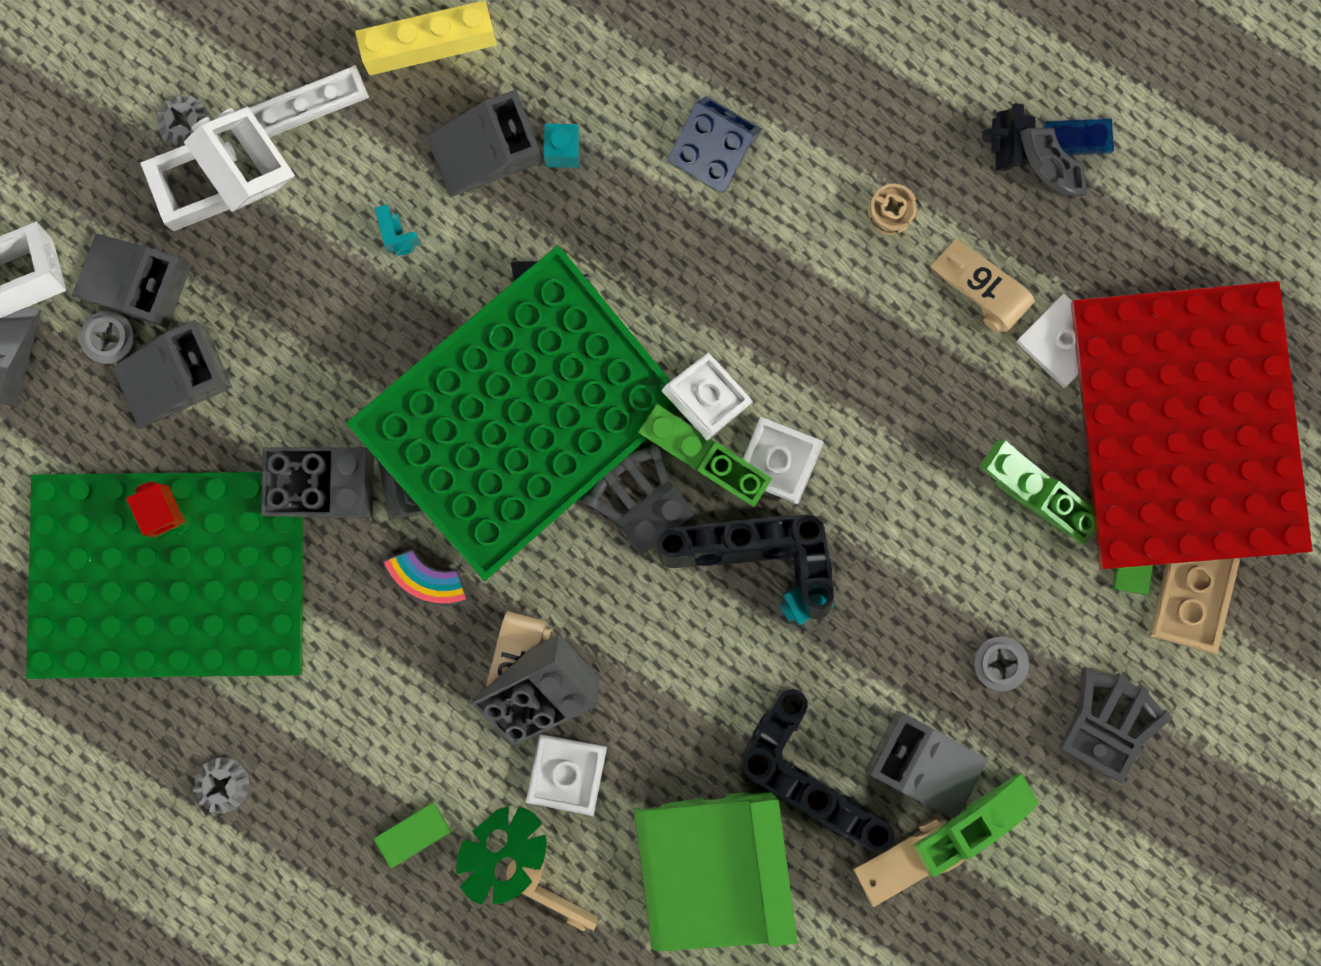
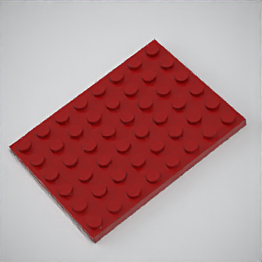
[1071,281,1313,570]

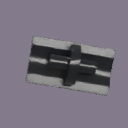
[982,103,1036,171]

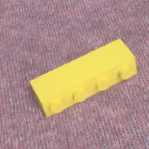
[355,0,497,76]

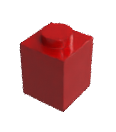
[126,481,186,537]

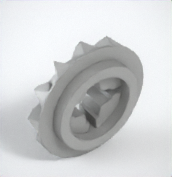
[156,95,210,148]
[80,311,136,364]
[973,637,1029,691]
[193,758,250,814]

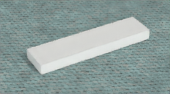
[249,65,369,138]

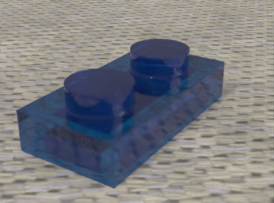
[1043,118,1114,156]

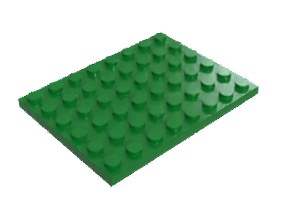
[345,245,679,581]
[26,472,304,679]

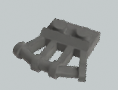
[580,442,696,556]
[1058,667,1172,783]

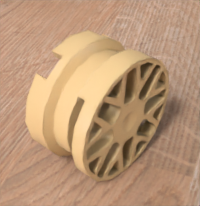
[867,183,917,235]

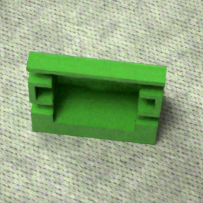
[633,789,798,951]

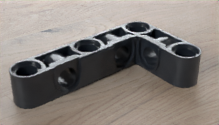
[657,515,834,619]
[741,688,895,852]

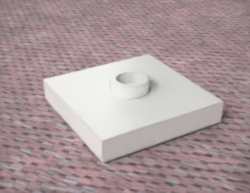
[1016,294,1078,388]
[661,352,753,441]
[743,417,824,505]
[526,733,607,816]

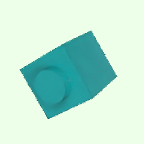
[544,123,580,168]

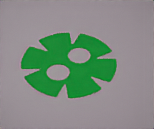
[456,806,547,905]

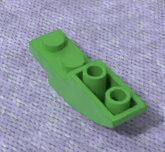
[638,404,772,507]
[980,439,1095,545]
[912,773,1039,877]

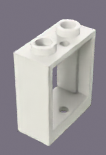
[184,107,295,212]
[141,135,244,231]
[0,221,66,318]

